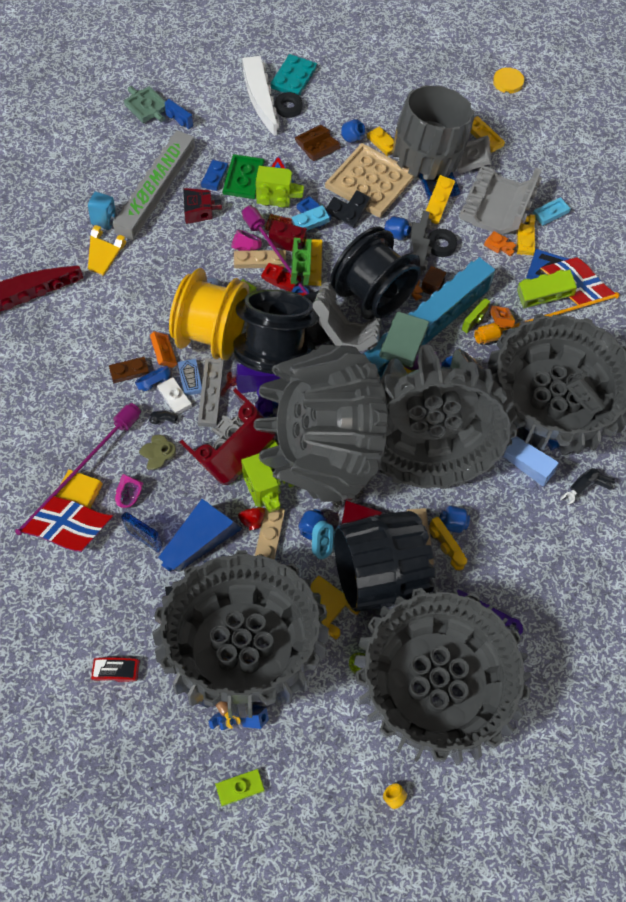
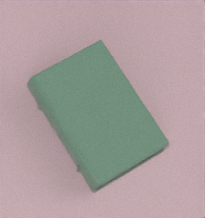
[379,312,429,368]

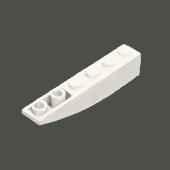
[242,56,279,136]

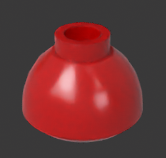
[238,507,265,531]

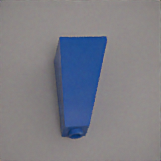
[158,499,242,572]

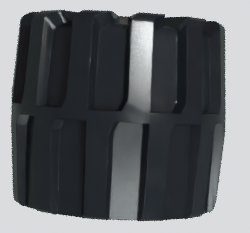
[334,511,436,612]

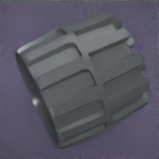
[392,85,474,180]

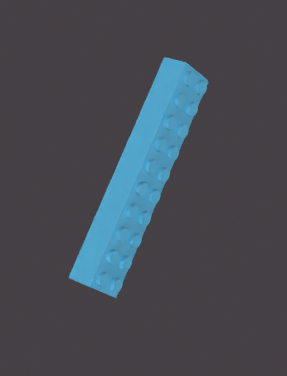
[364,257,495,379]

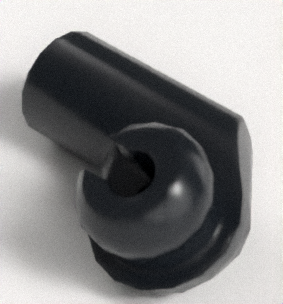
[149,410,178,425]

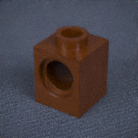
[421,266,447,295]

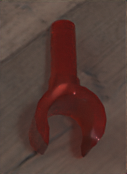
[221,372,237,397]

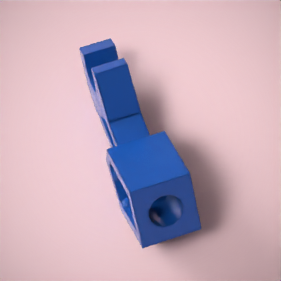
[208,704,269,730]

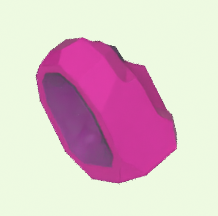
[231,230,262,251]
[115,474,143,508]

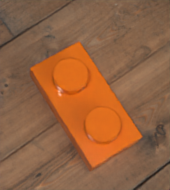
[490,305,515,328]
[150,331,177,368]

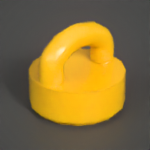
[383,783,407,809]

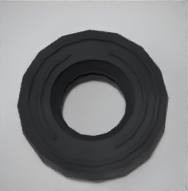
[274,92,303,118]
[427,229,457,257]

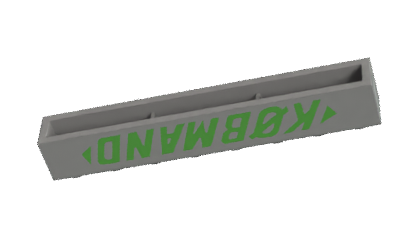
[113,131,195,241]

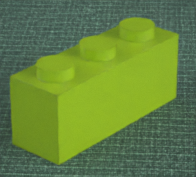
[517,269,577,308]

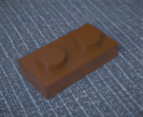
[109,356,149,384]

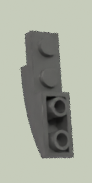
[410,211,432,276]

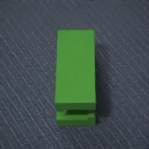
[291,237,312,285]

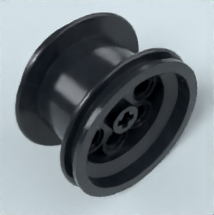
[330,226,421,320]
[233,290,320,374]

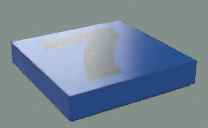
[526,249,568,280]

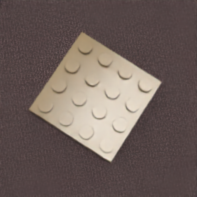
[325,143,415,218]

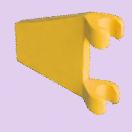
[88,225,127,276]
[311,575,360,640]

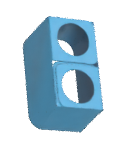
[88,191,116,230]

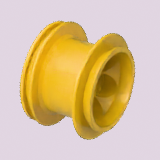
[169,268,250,360]

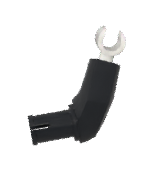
[560,468,615,505]

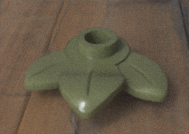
[139,435,176,470]

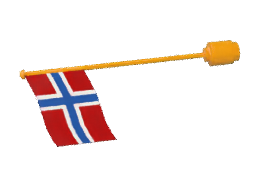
[474,257,619,344]

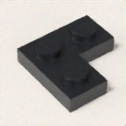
[325,190,371,228]

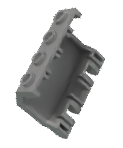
[459,166,542,234]
[313,282,382,352]

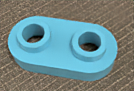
[312,521,334,559]

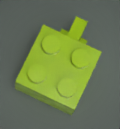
[256,166,304,207]
[241,453,281,513]

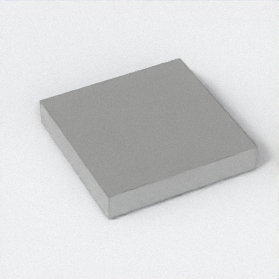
[458,135,491,173]

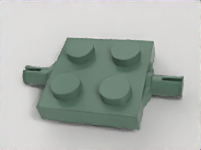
[124,86,165,123]

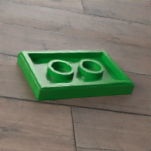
[222,154,265,199]

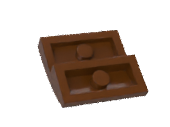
[295,125,340,161]

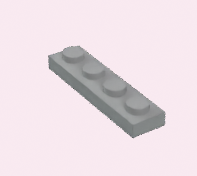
[198,358,224,427]

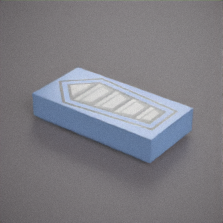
[178,359,202,396]

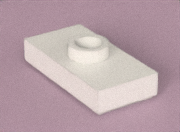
[157,377,192,415]

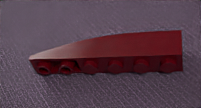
[0,266,83,312]

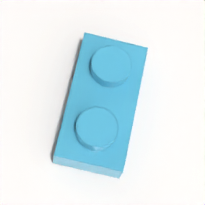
[533,197,571,226]
[291,205,330,231]

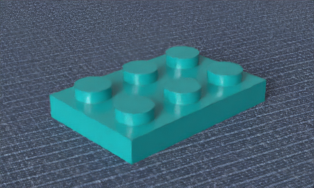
[270,54,317,96]

